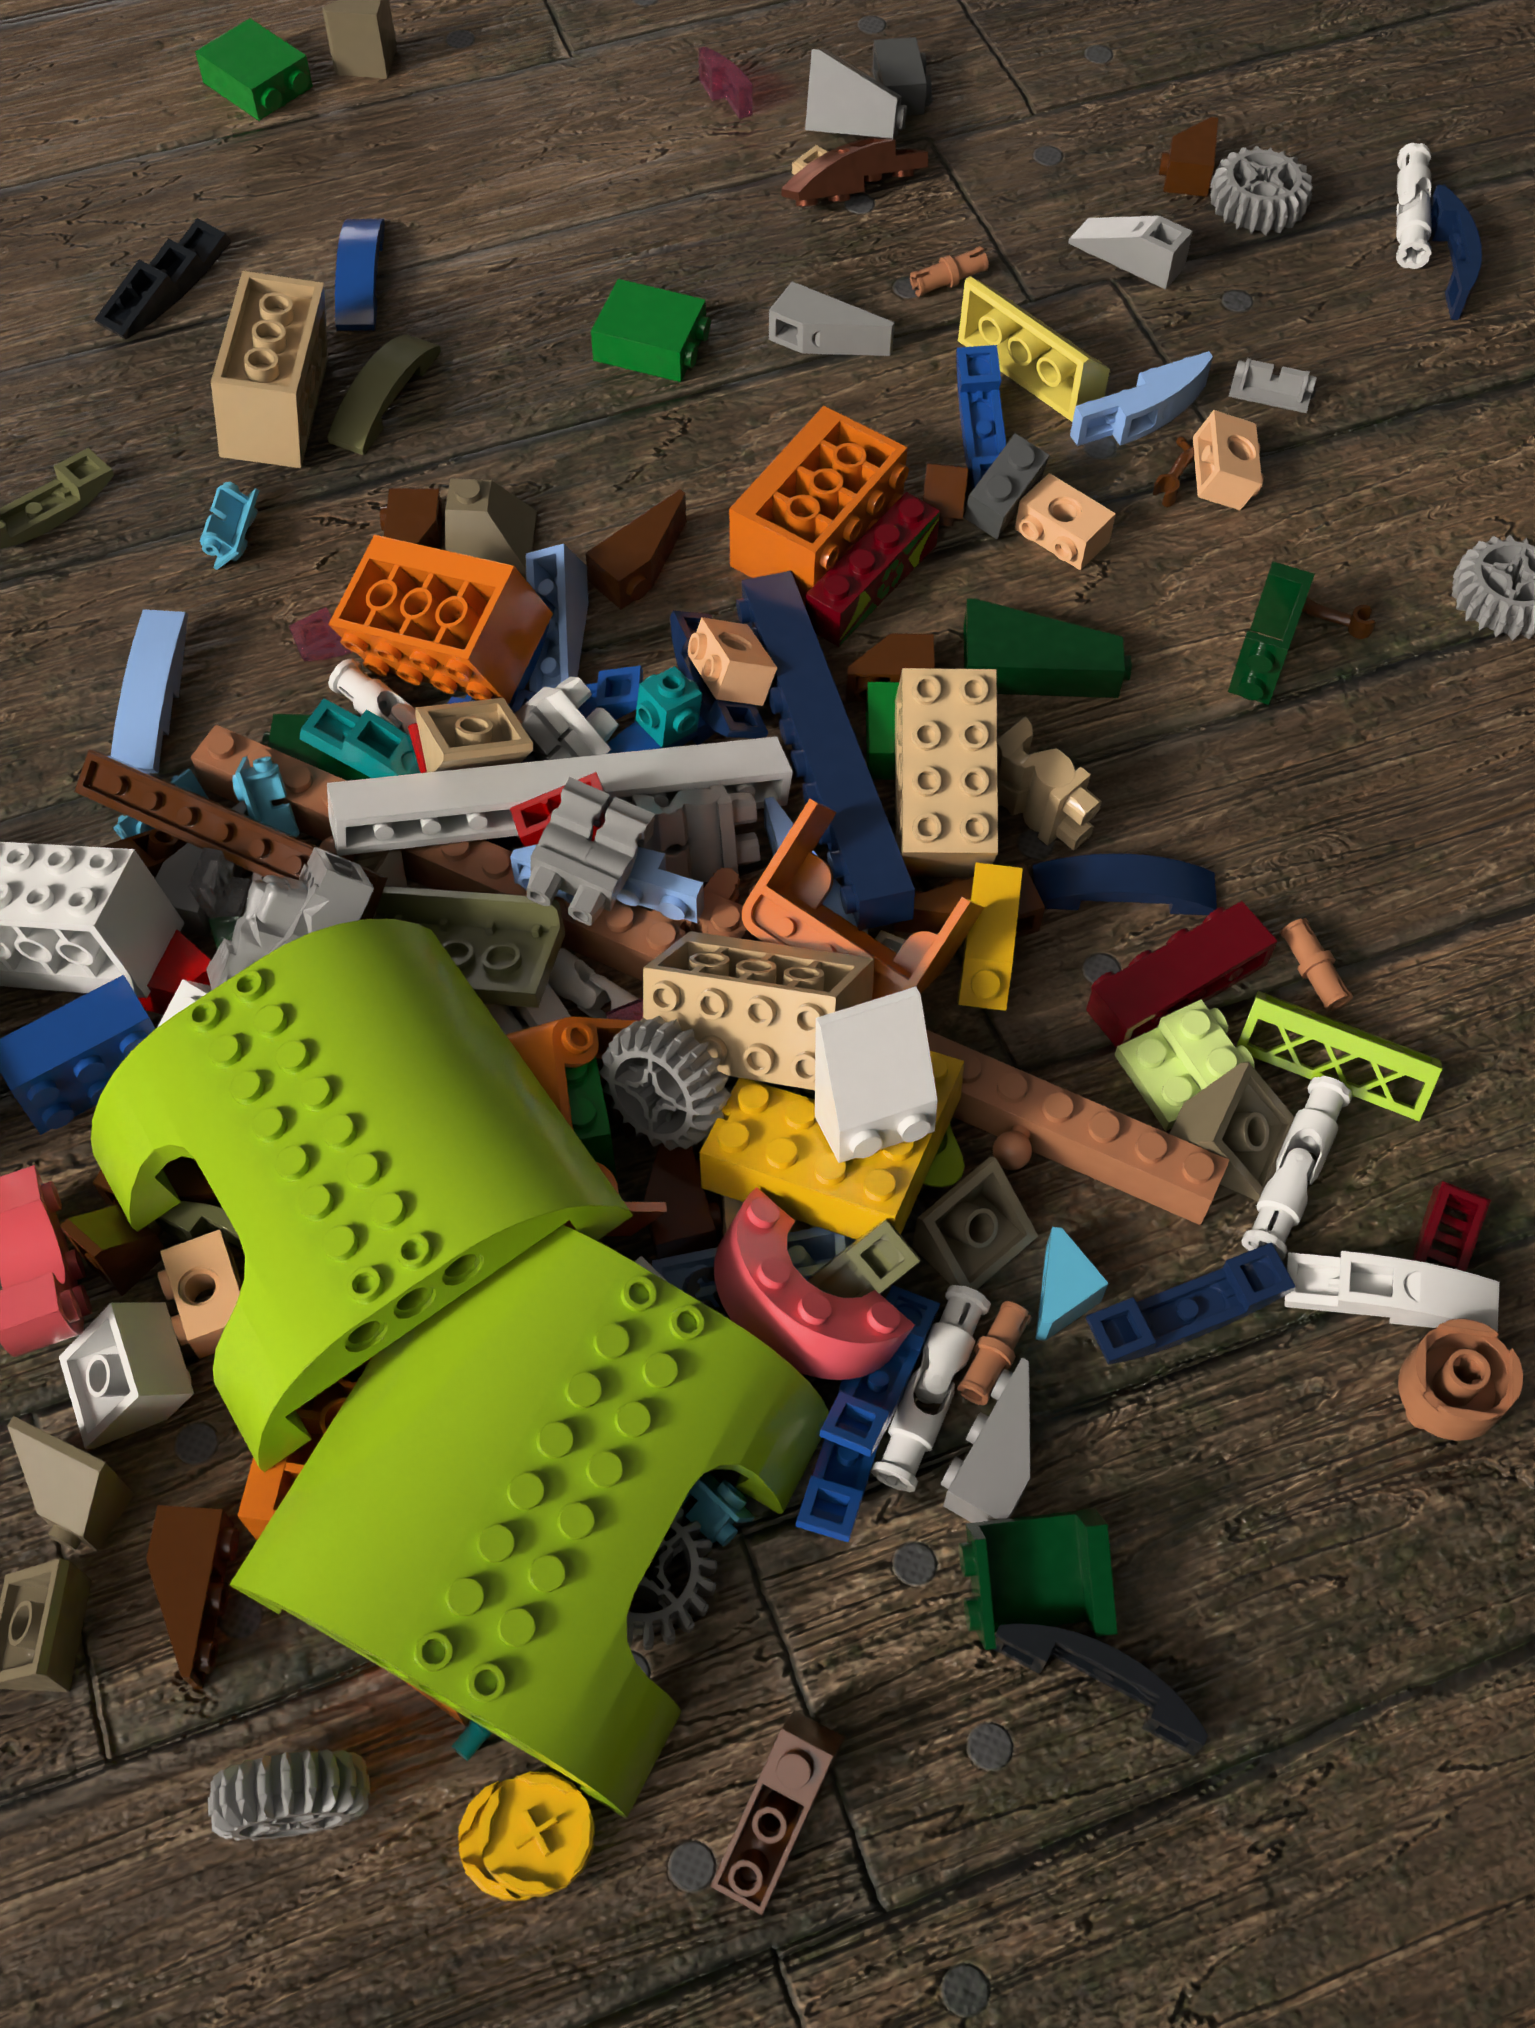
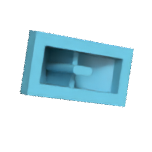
[1035,1227,1109,1341]

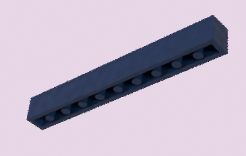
[736,571,915,931]

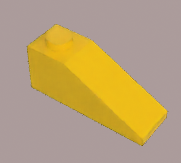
[957,862,1023,1011]

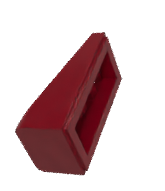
[1412,1181,1491,1272]

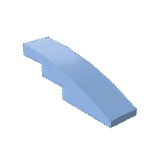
[111,609,188,773]

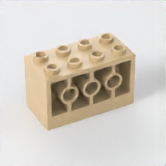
[211,271,328,468]
[895,668,998,877]
[643,931,874,1090]

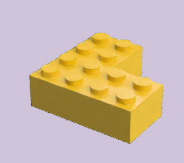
[699,1051,964,1240]

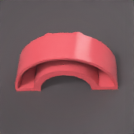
[0,1165,92,1357]
[714,1187,915,1380]

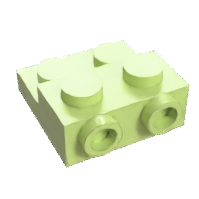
[1115,999,1255,1131]

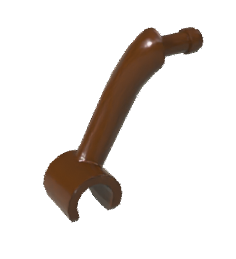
[1153,436,1195,507]
[1302,596,1376,639]

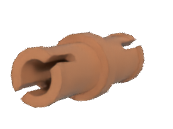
[910,246,989,297]
[1280,918,1353,1012]
[957,1301,1032,1405]

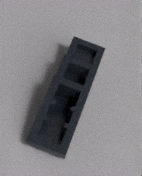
[94,218,231,340]

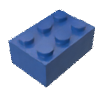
[0,974,155,1135]

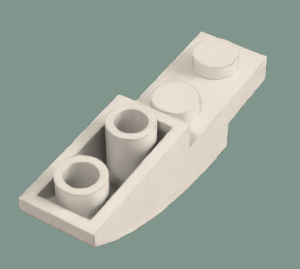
[1285,1251,1499,1332]

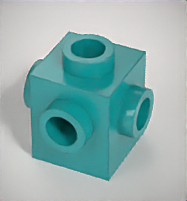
[635,666,702,748]

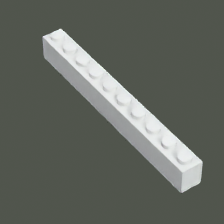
[327,736,793,856]

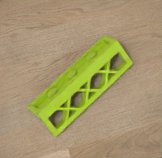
[1236,991,1443,1122]

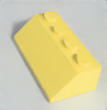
[958,276,1110,422]

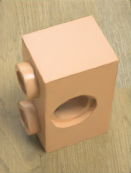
[1193,410,1264,510]
[1015,473,1116,571]
[688,617,777,706]
[157,1229,242,1359]

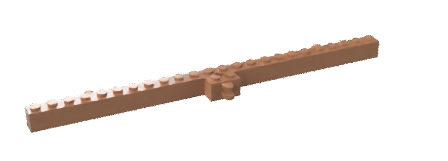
[191,725,1230,1225]

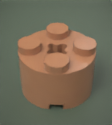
[1398,1319,1523,1441]

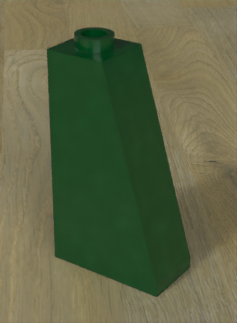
[963,598,1132,698]

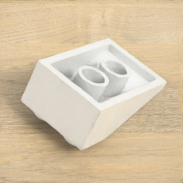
[815,987,938,1163]

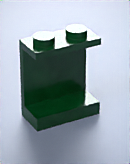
[1228,561,1315,705]
[959,1508,1118,1650]

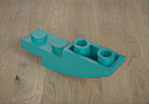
[299,698,420,778]

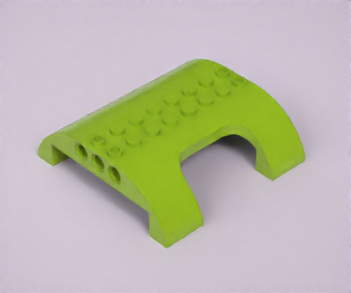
[91,919,633,1472]
[230,1225,829,1818]

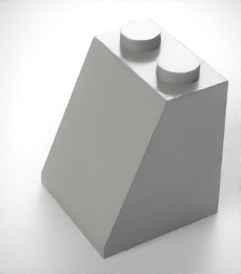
[805,48,907,139]

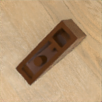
[585,489,686,610]

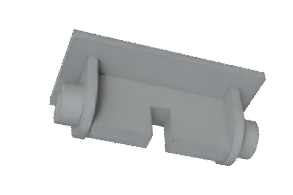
[1229,358,1317,413]

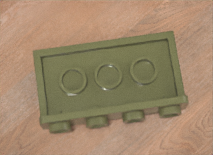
[374,886,565,1008]

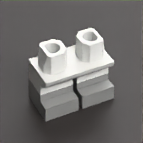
[514,676,618,761]

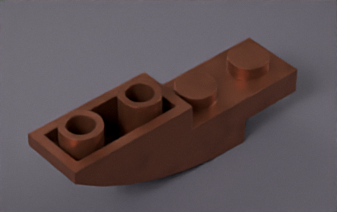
[781,137,928,206]

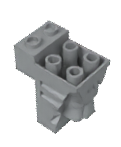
[206,847,374,990]

